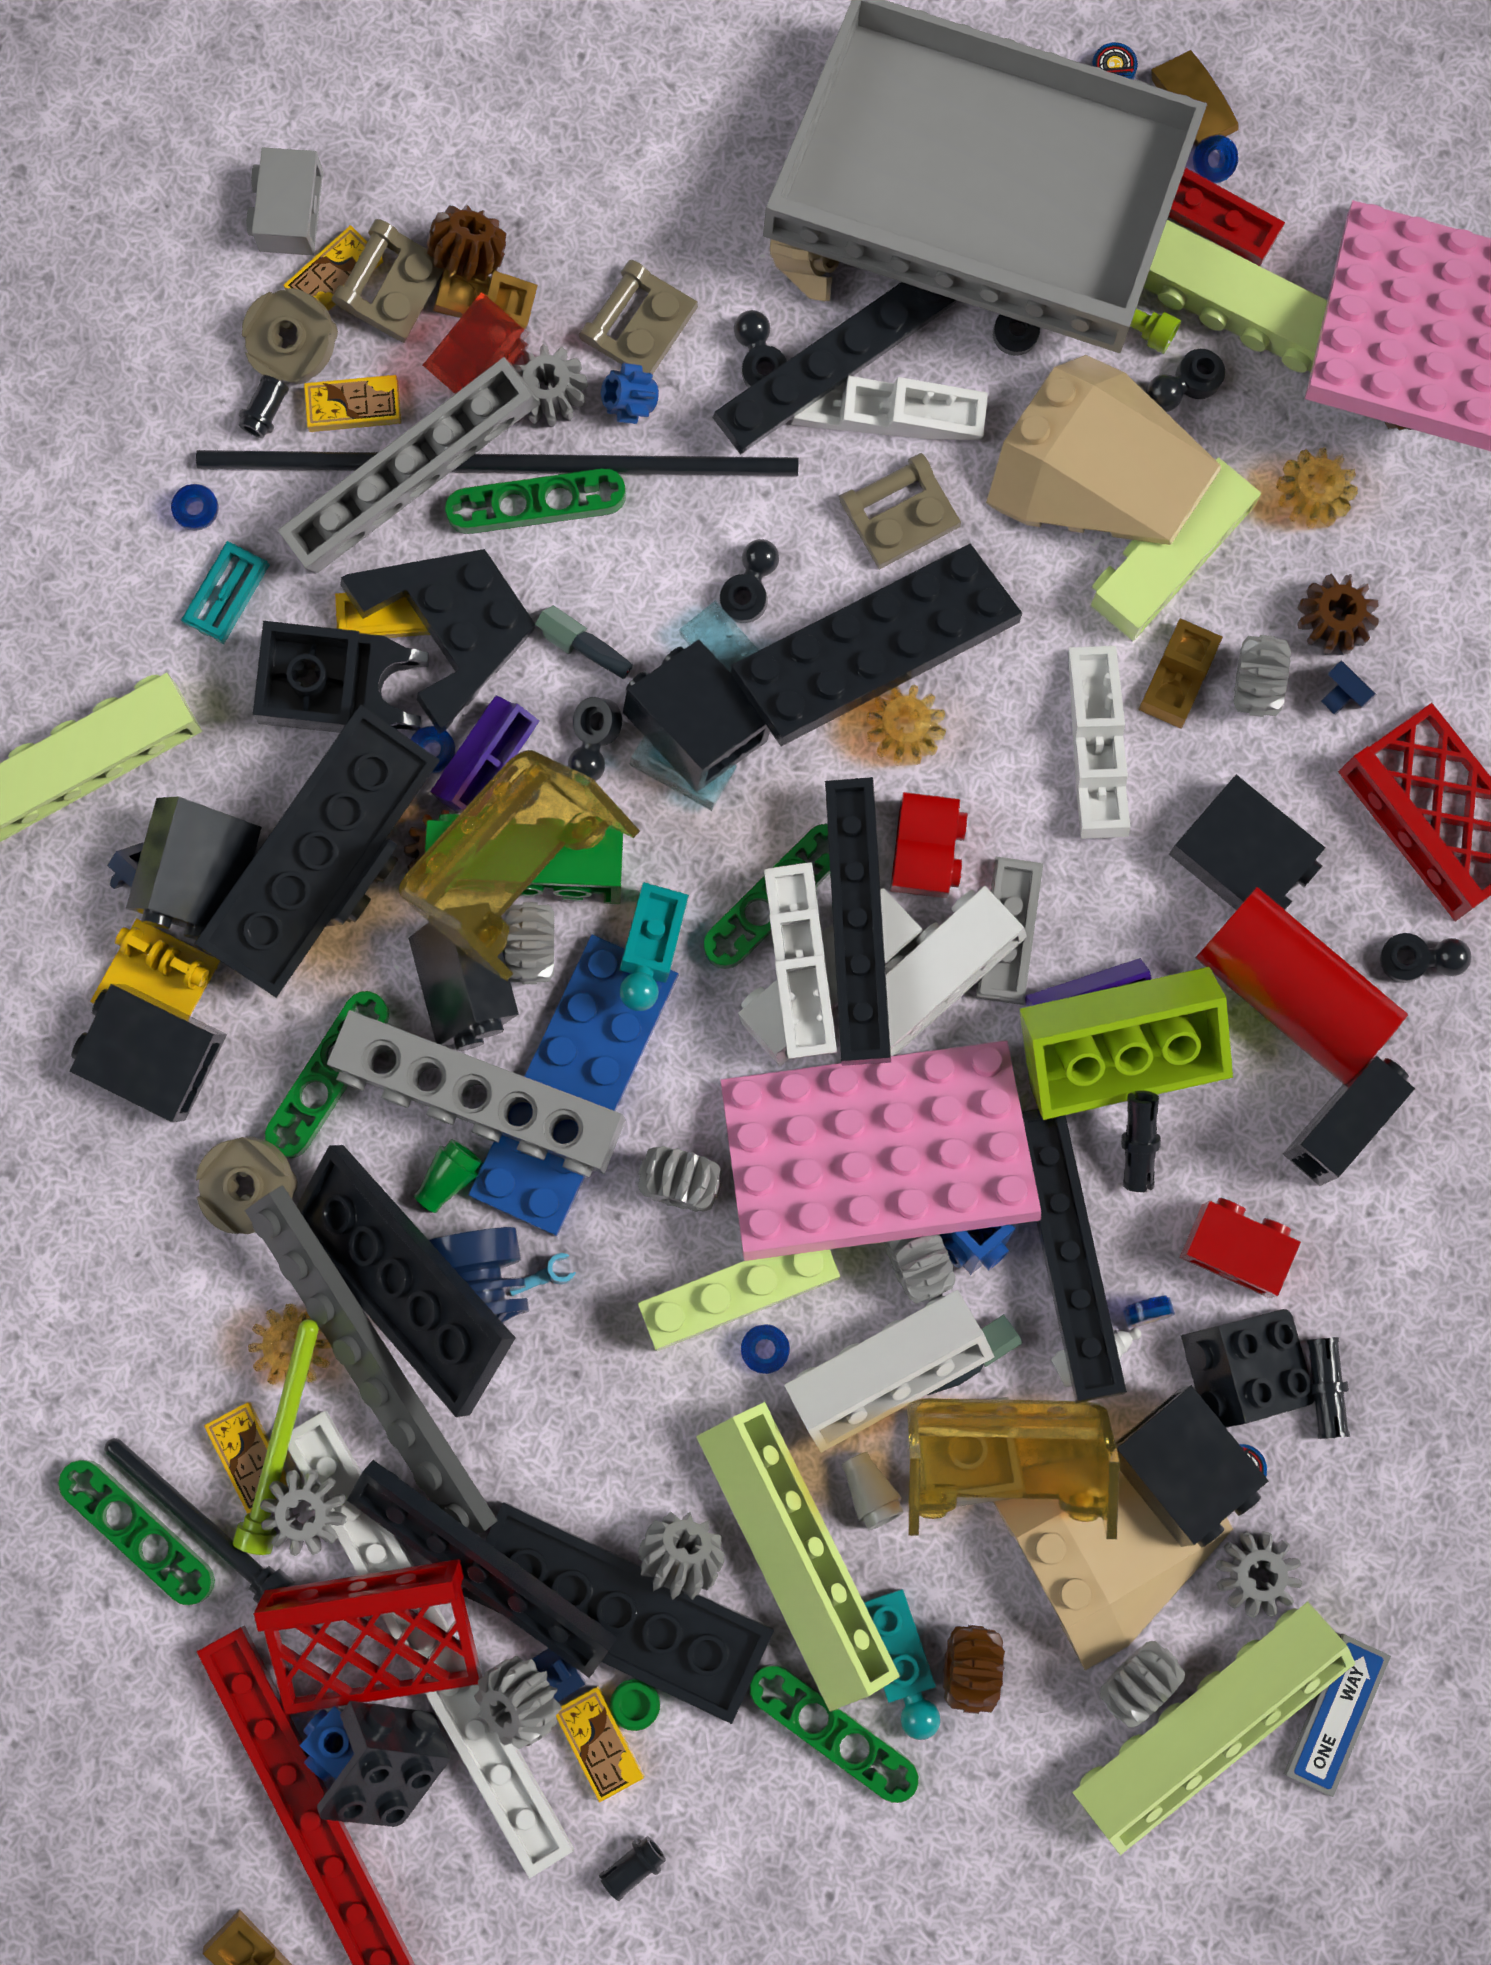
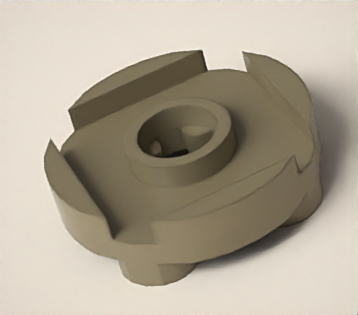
[242,288,338,384]
[196,1136,298,1234]

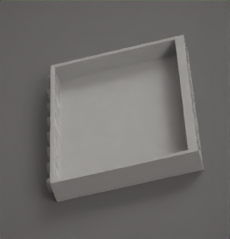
[763,0,1207,353]

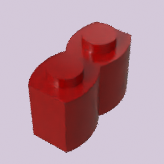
[890,792,968,898]

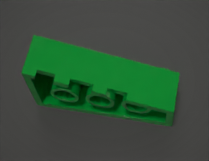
[424,814,623,904]

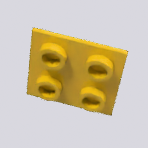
[90,918,220,1016]

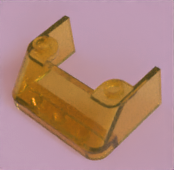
[399,750,640,981]
[907,1398,1120,1539]

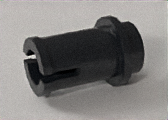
[239,375,289,438]
[599,1836,666,1901]

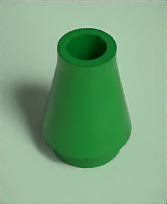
[413,1139,482,1213]

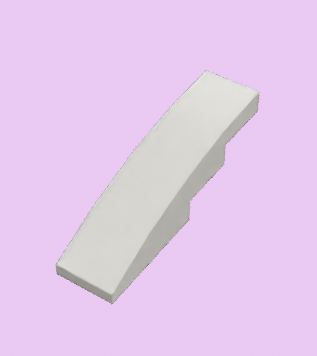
[791,375,988,440]
[1068,646,1130,839]
[764,862,837,1059]

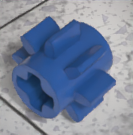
[601,363,659,424]

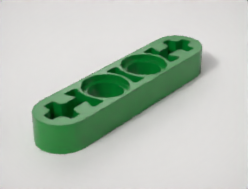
[445,469,626,534]
[704,823,830,969]
[265,991,389,1158]
[58,1460,215,1605]
[750,1664,919,1803]

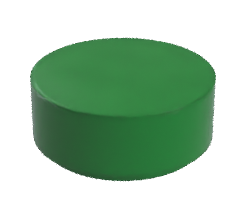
[610,1678,660,1731]

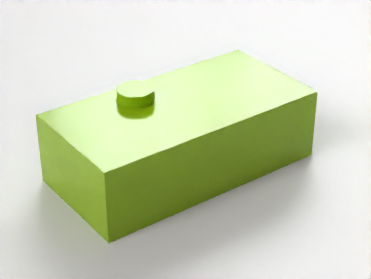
[1019,967,1233,1120]

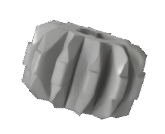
[513,344,588,427]
[1233,635,1291,717]
[505,902,554,984]
[638,1146,722,1212]
[884,1234,955,1304]
[260,1469,347,1556]
[638,1511,725,1600]
[1215,1531,1302,1618]
[1100,1641,1185,1728]
[474,1656,562,1749]

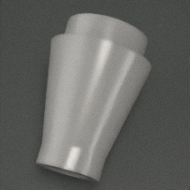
[841,1452,904,1531]

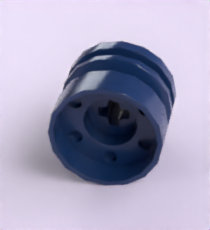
[429,1227,530,1323]

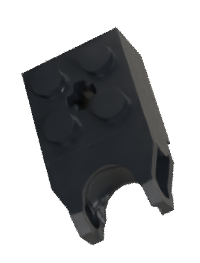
[252,620,429,733]

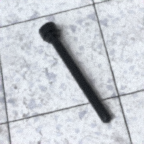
[104,1438,295,1604]

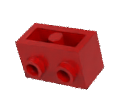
[1179,1198,1301,1298]

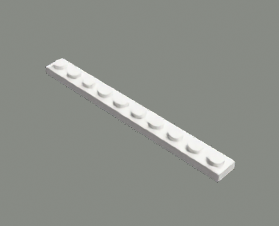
[288,1411,574,1879]

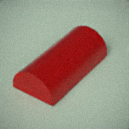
[1195,887,1408,1085]

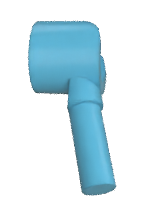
[510,1253,576,1296]

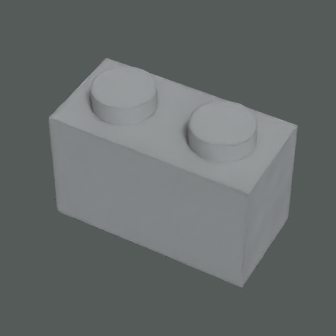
[246,147,323,255]

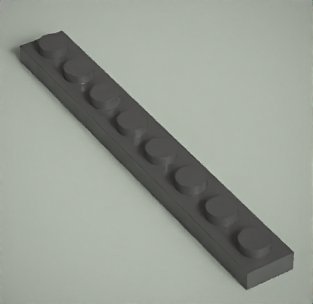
[244,1185,498,1534]

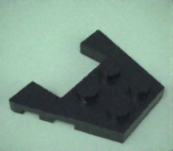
[340,549,535,734]

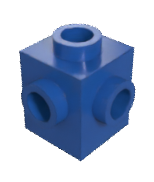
[940,1224,1016,1275]
[300,1706,354,1783]

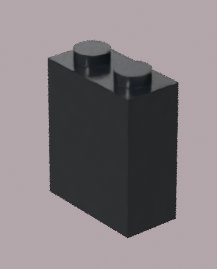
[622,639,770,792]
[1169,774,1326,910]
[126,796,262,940]
[408,903,519,1051]
[69,984,227,1122]
[1283,1056,1416,1186]
[1105,1385,1269,1548]

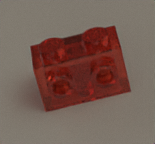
[422,292,531,394]

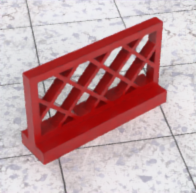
[1338,703,1491,922]
[253,1559,483,1715]

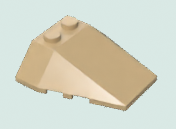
[986,355,1221,545]
[993,1454,1233,1670]

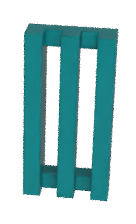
[181,541,270,644]

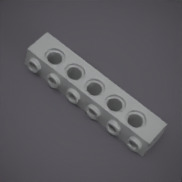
[278,357,540,573]
[327,1010,626,1178]

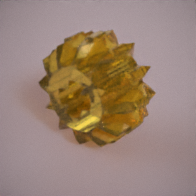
[1276,447,1358,530]
[866,685,946,766]
[248,1304,332,1385]

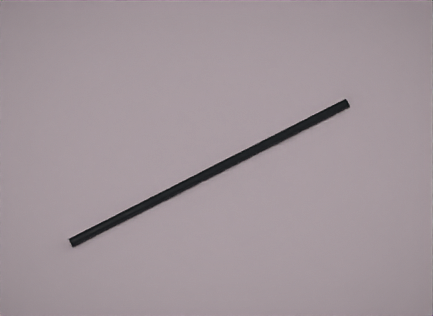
[196,450,799,476]

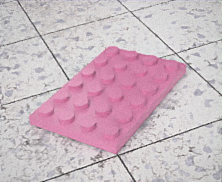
[1305,200,1491,451]
[721,1040,1041,1261]

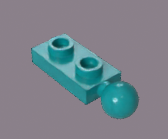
[619,882,689,1011]
[864,1589,941,1740]

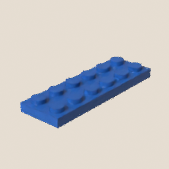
[469,934,679,1236]

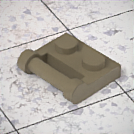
[332,219,445,343]
[579,260,698,375]
[839,453,961,570]

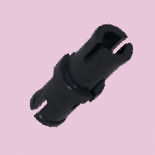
[1121,1091,1161,1192]
[1307,1337,1350,1439]

